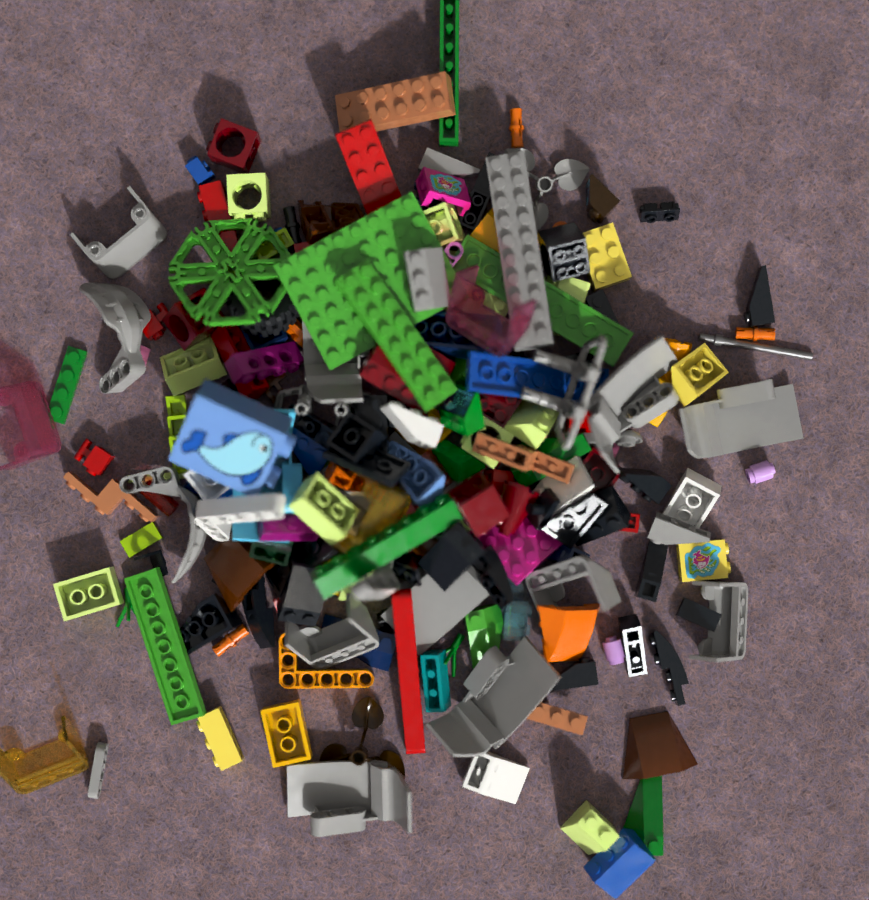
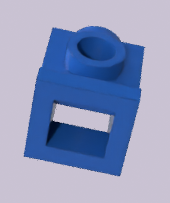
[185,156,216,185]

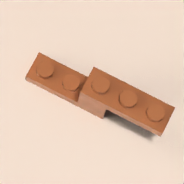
[472,432,575,484]
[63,471,159,522]
[526,700,588,736]

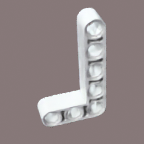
[194,493,286,542]

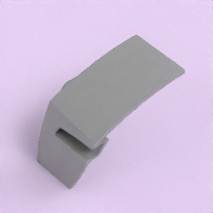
[302,320,370,404]
[587,335,679,474]

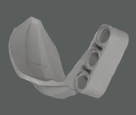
[78,282,151,394]
[119,467,207,583]
[340,492,400,601]

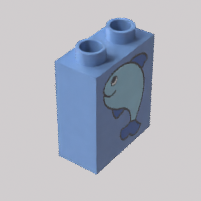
[168,379,297,496]

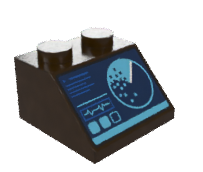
[586,174,620,224]

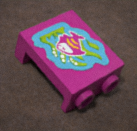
[415,167,471,217]

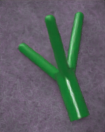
[116,588,136,627]
[444,633,465,677]

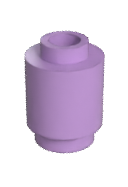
[745,460,776,484]
[602,636,625,665]

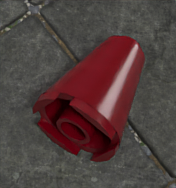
[496,480,540,537]

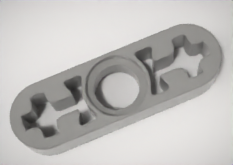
[88,742,109,799]

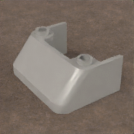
[70,186,167,279]
[526,555,622,617]
[689,581,748,662]
[285,592,379,669]

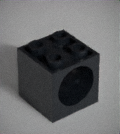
[538,222,590,282]

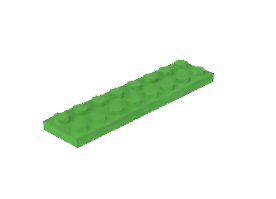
[334,259,458,413]
[124,567,207,725]

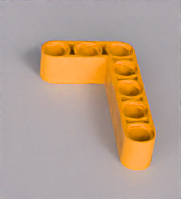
[279,632,375,689]

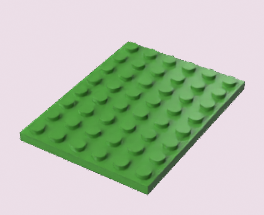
[273,192,468,370]

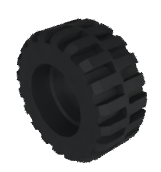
[227,274,300,337]

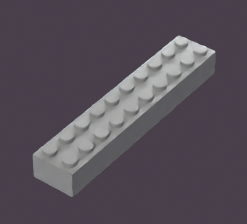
[485,151,554,352]

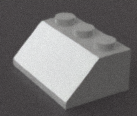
[403,247,452,312]

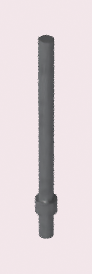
[698,333,813,360]

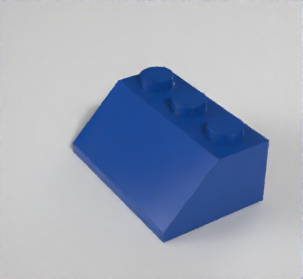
[583,828,656,899]

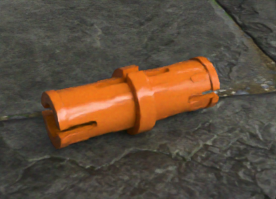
[509,108,524,149]
[735,326,775,341]
[212,624,250,656]

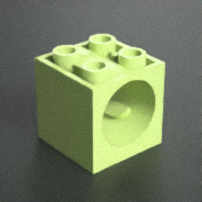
[226,173,271,222]
[423,202,465,250]
[460,416,515,470]

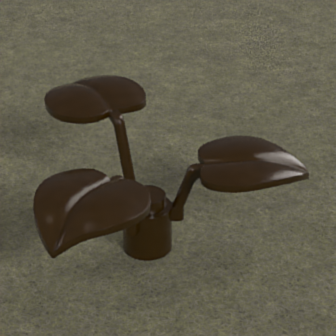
[319,696,405,779]

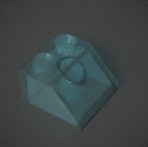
[502,599,532,640]

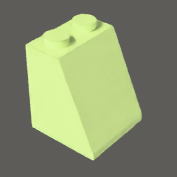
[560,800,620,855]

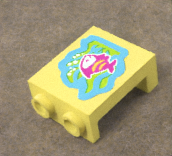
[676,539,731,582]

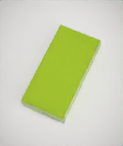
[120,522,163,558]

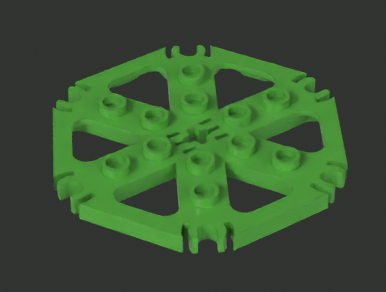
[168,218,292,327]

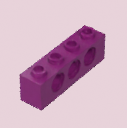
[224,341,304,384]

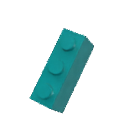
[420,649,451,712]

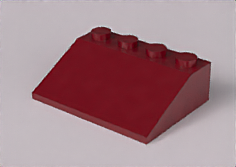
[358,342,456,416]

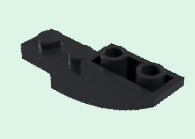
[460,152,496,230]
[472,533,513,610]
[242,575,275,649]
[649,629,689,706]

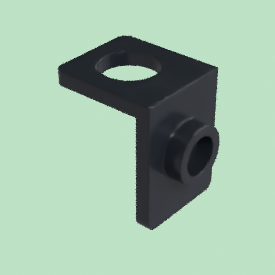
[134,550,168,576]

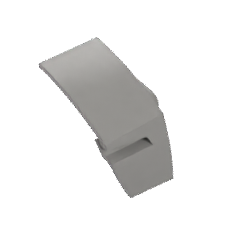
[679,379,804,459]
[381,564,489,656]
[426,636,561,757]
[286,760,412,837]

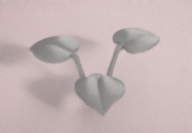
[504,148,590,231]

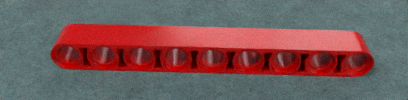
[392,588,426,755]

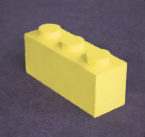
[197,706,244,771]

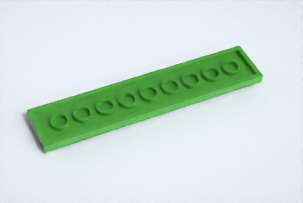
[451,234,634,367]

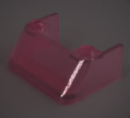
[446,265,537,357]
[0,381,61,471]

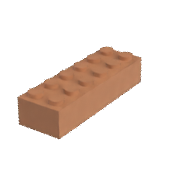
[335,71,456,132]

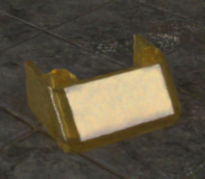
[320,471,411,553]
[0,715,89,794]

